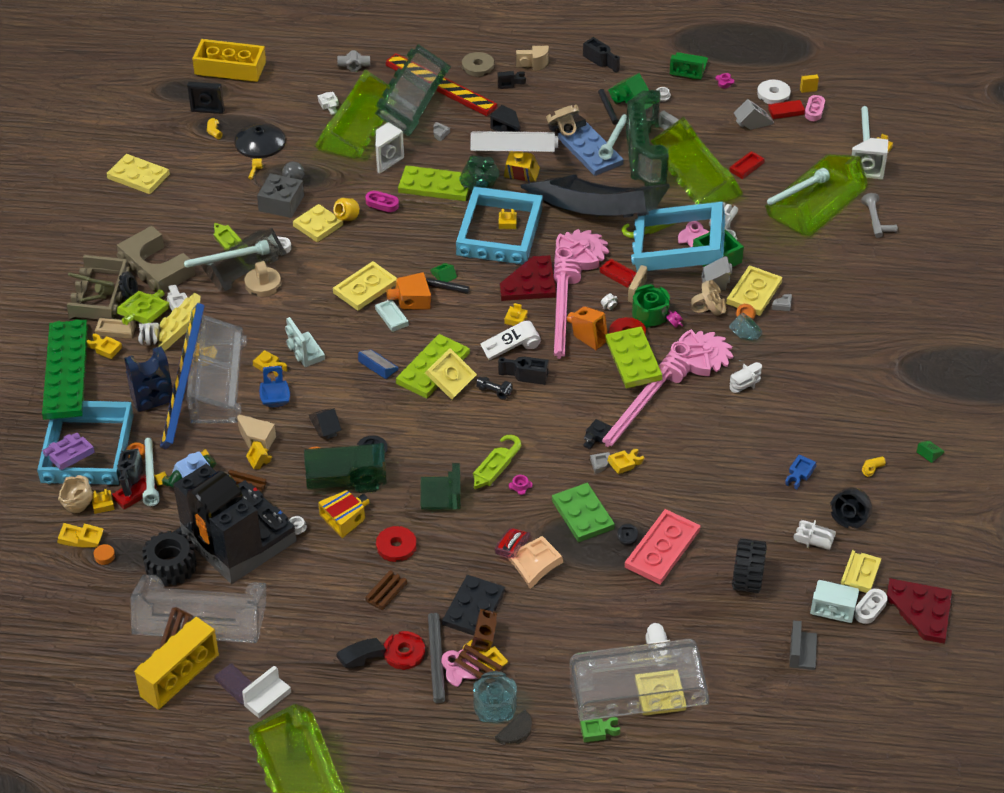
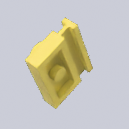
[841,550,881,593]

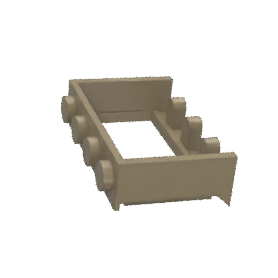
[67,255,130,319]

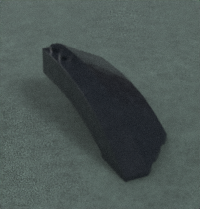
[521,174,670,218]

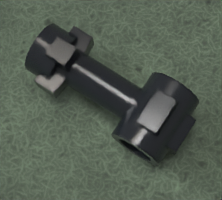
[476,376,513,400]

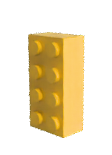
[192,39,266,82]
[134,617,219,710]

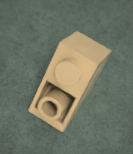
[237,415,276,450]

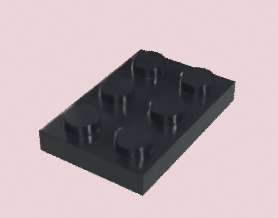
[442,574,505,635]

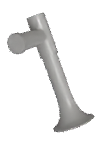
[861,193,898,238]

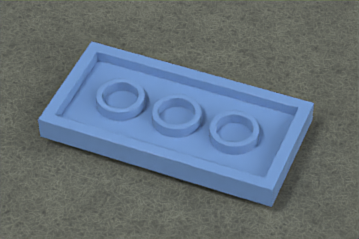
[558,122,623,176]

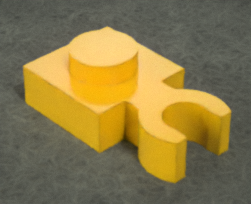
[87,334,122,359]
[253,350,288,377]
[607,449,645,474]

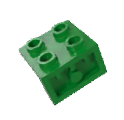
[669,52,708,79]

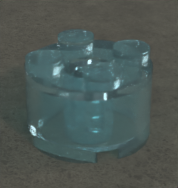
[473,671,517,723]

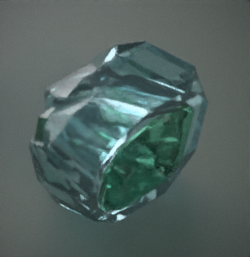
[729,313,762,340]

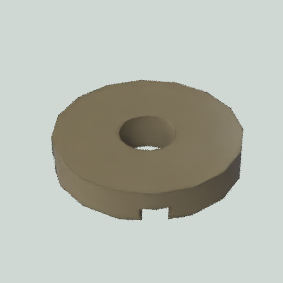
[462,52,494,77]

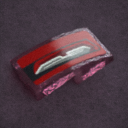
[495,528,530,559]

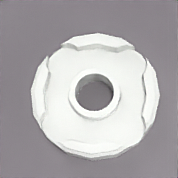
[757,80,791,104]

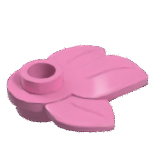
[678,221,709,248]
[442,649,479,687]

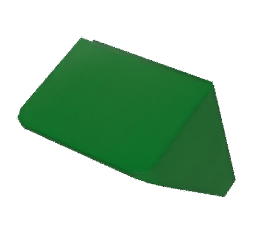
[430,263,457,282]
[917,441,945,463]

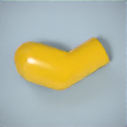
[207,118,223,139]
[862,456,886,477]

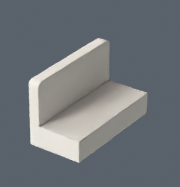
[242,666,291,718]

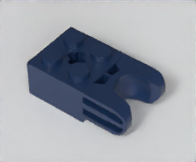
[124,346,173,412]

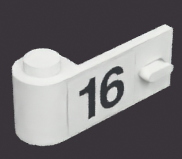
[480,321,541,361]

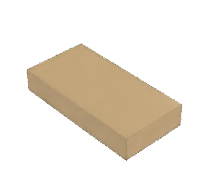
[628,265,647,302]
[95,318,136,339]

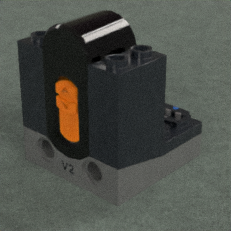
[173,463,296,584]

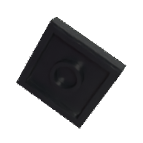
[187,81,225,114]

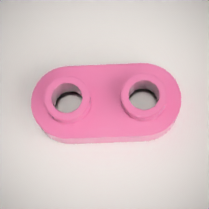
[805,95,825,122]

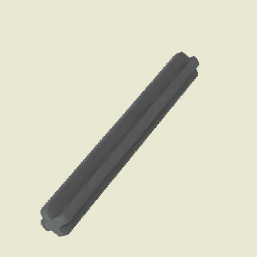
[428,613,445,703]

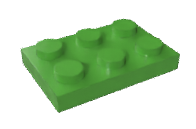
[552,483,615,542]

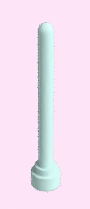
[861,106,870,142]
[598,114,628,160]
[767,168,830,205]
[184,240,270,268]
[143,438,159,506]

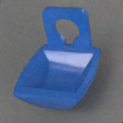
[259,366,290,407]

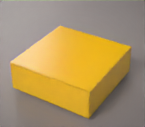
[800,74,819,93]

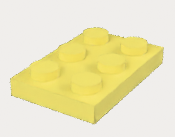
[107,154,170,194]
[333,261,397,311]
[726,265,783,316]
[158,293,201,351]

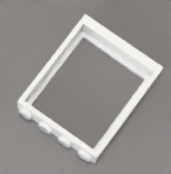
[471,131,558,152]

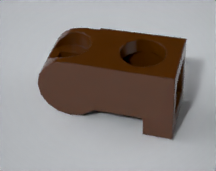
[470,609,497,652]

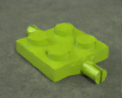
[117,289,169,325]

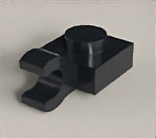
[497,71,526,89]
[583,419,612,449]

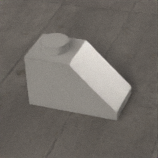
[734,99,774,130]

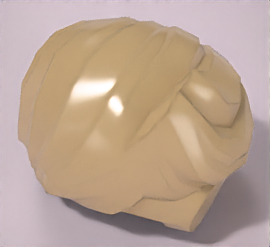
[58,475,93,513]

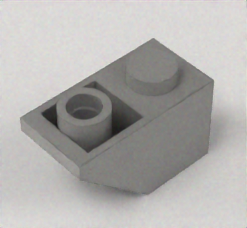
[701,257,732,291]

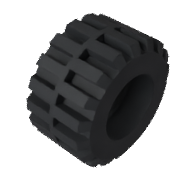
[142,531,197,586]
[732,538,767,593]

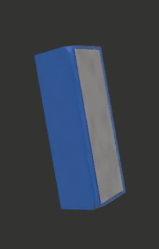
[358,349,399,379]

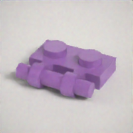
[42,432,95,470]

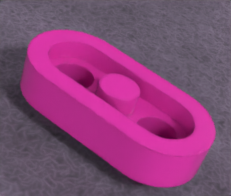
[365,191,399,212]

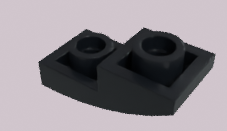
[336,638,386,668]

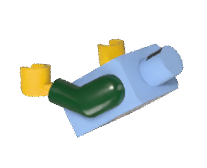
[154,449,216,488]

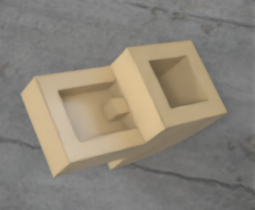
[516,46,549,71]

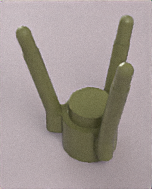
[68,273,114,302]

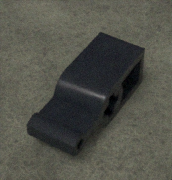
[583,37,620,72]
[498,357,549,385]
[117,449,144,496]

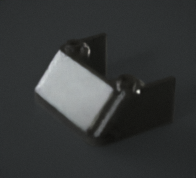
[201,228,287,291]

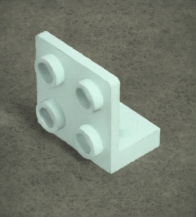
[285,317,325,367]
[810,580,859,623]

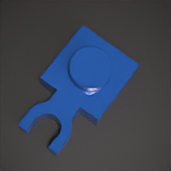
[785,455,817,490]

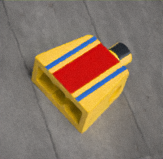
[504,151,540,182]
[318,491,370,538]

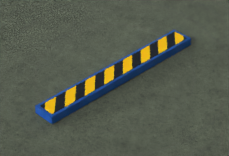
[160,303,205,449]

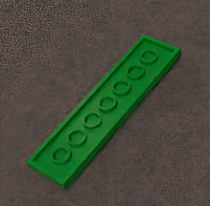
[42,319,88,420]

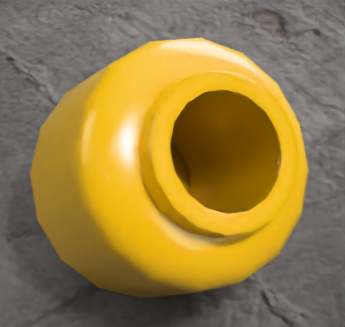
[333,198,360,221]

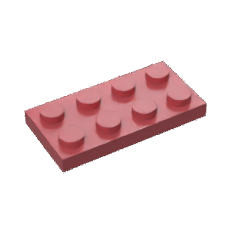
[624,509,701,585]

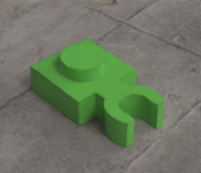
[580,716,620,743]

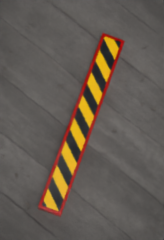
[385,53,497,116]

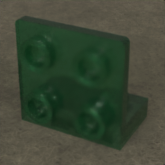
[420,463,461,510]

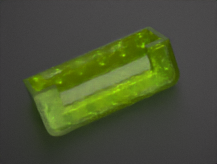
[314,70,399,159]
[651,117,743,205]
[765,154,867,236]
[248,704,345,793]

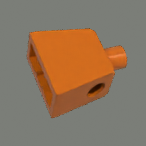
[386,272,431,309]
[567,307,608,350]

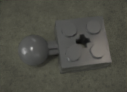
[257,161,304,218]

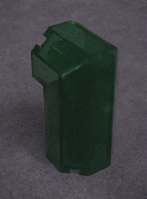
[304,443,387,493]

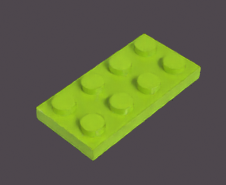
[398,165,473,201]
[605,327,663,388]
[396,334,470,399]

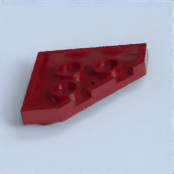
[500,255,556,301]
[887,578,952,644]

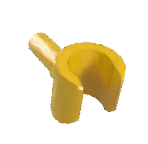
[248,159,263,179]

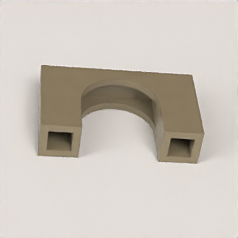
[116,226,196,293]

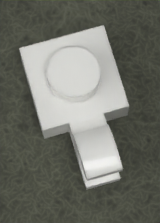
[317,92,339,115]
[167,285,187,311]

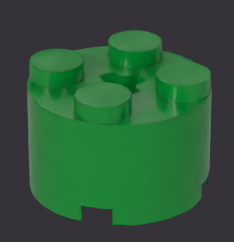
[632,284,670,328]

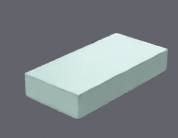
[375,300,409,332]

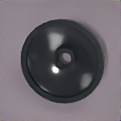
[234,123,285,158]

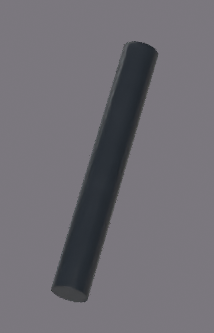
[598,89,619,125]
[425,277,470,294]

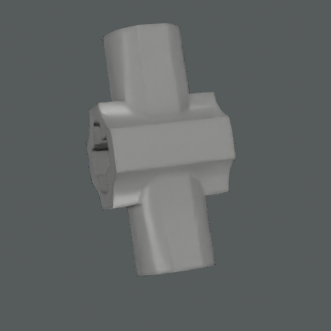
[337,50,370,72]

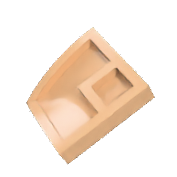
[507,536,563,588]

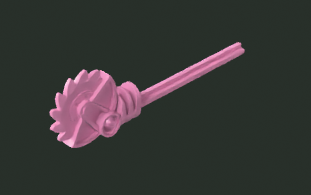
[554,229,609,359]
[602,329,733,447]

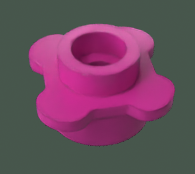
[715,73,734,88]
[666,309,684,328]
[509,475,532,495]

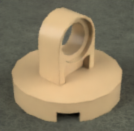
[546,105,580,137]
[244,261,281,297]
[691,280,726,316]

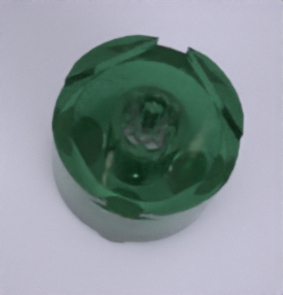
[459,156,499,193]

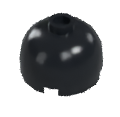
[830,487,872,529]

